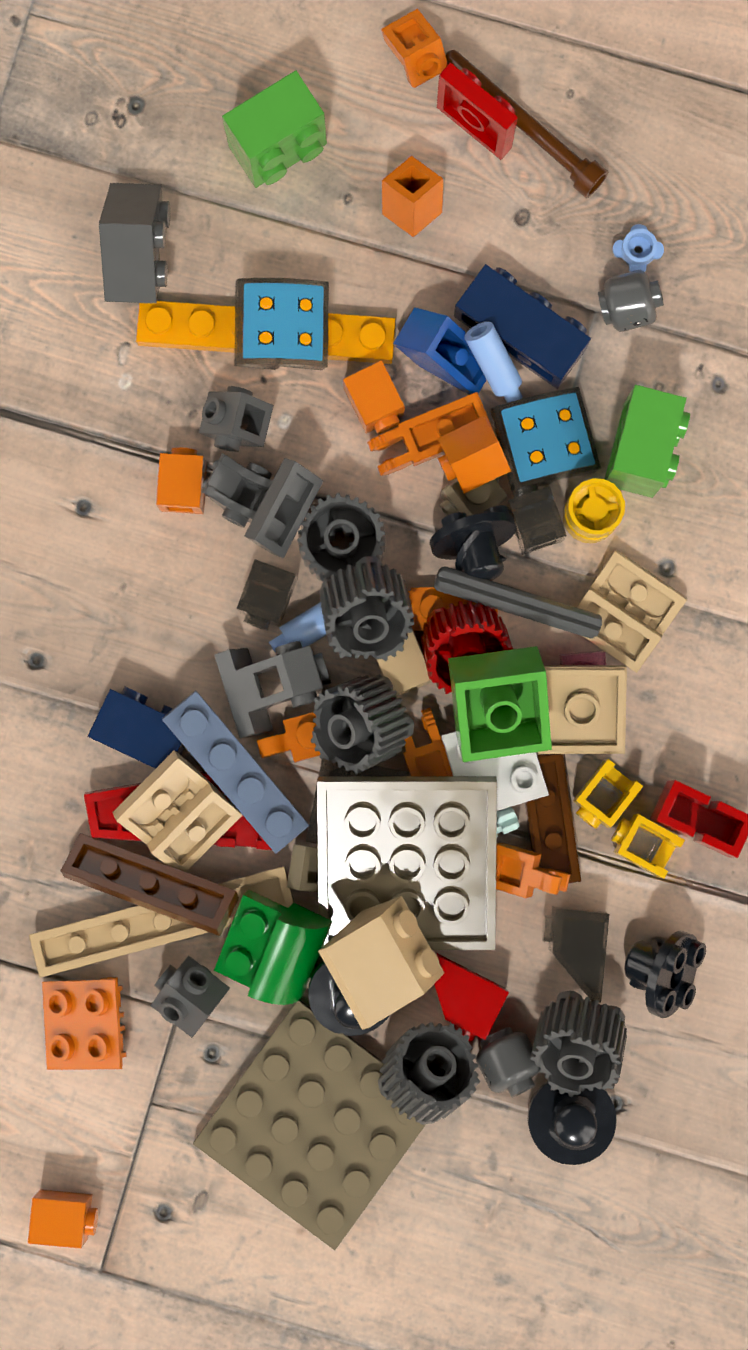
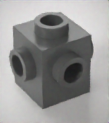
[199,386,274,452]
[150,956,230,1038]

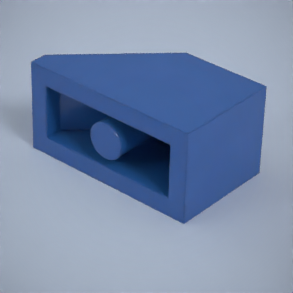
[393,307,486,395]

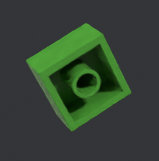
[222,70,327,188]
[604,384,690,498]
[448,646,552,762]

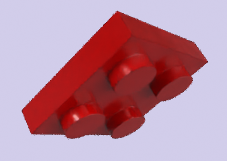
[436,62,518,160]

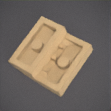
[576,550,688,673]
[112,750,242,872]

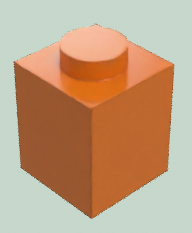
[382,155,443,237]
[343,360,405,434]
[438,415,511,494]
[156,447,207,514]
[28,1189,98,1249]

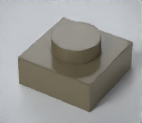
[287,844,318,892]

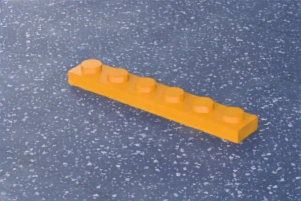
[136,301,395,364]

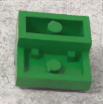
[214,889,333,1005]

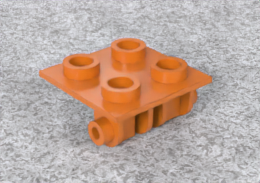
[42,977,127,1070]

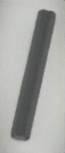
[434,566,602,639]

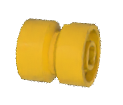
[563,478,625,543]

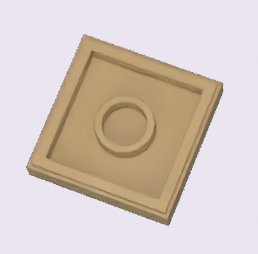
[537,665,627,754]

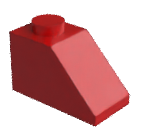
[434,951,509,1042]

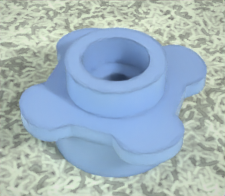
[612,224,664,272]

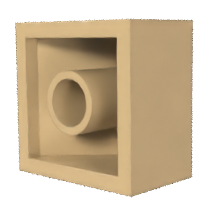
[318,896,444,1030]

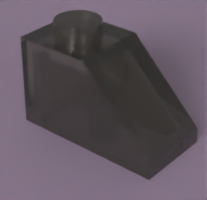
[542,906,610,1003]

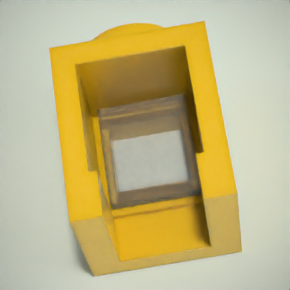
[573,759,643,829]
[611,814,685,879]

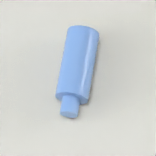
[464,322,523,405]
[269,602,327,655]

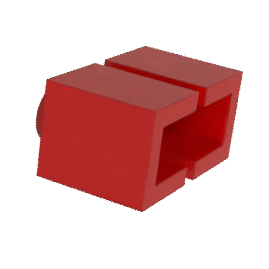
[649,780,748,858]

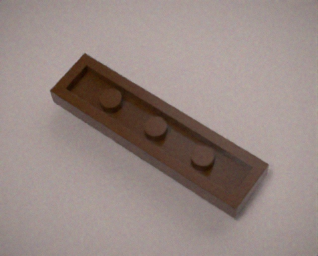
[60,833,239,936]

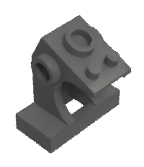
[202,454,323,558]
[214,641,331,738]

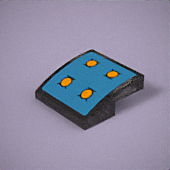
[234,278,329,371]
[490,387,601,492]

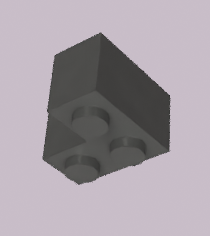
[99,183,170,303]

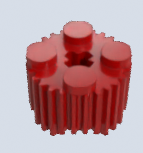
[421,600,513,694]

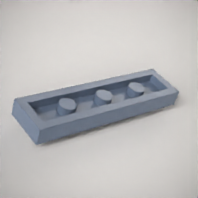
[162,690,310,854]

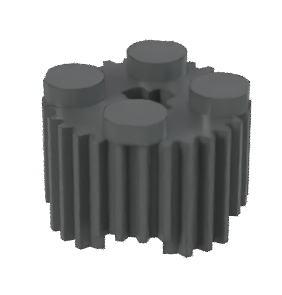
[297,493,386,582]
[320,557,414,661]
[310,674,414,774]
[531,990,627,1097]
[378,1023,480,1125]

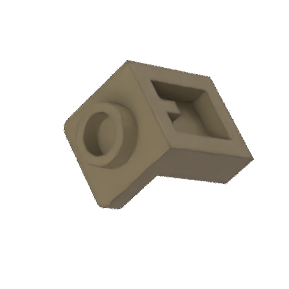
[439,479,508,516]

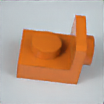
[381,8,447,88]

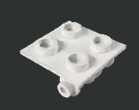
[441,731,549,811]

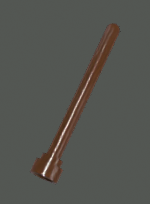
[446,50,609,198]

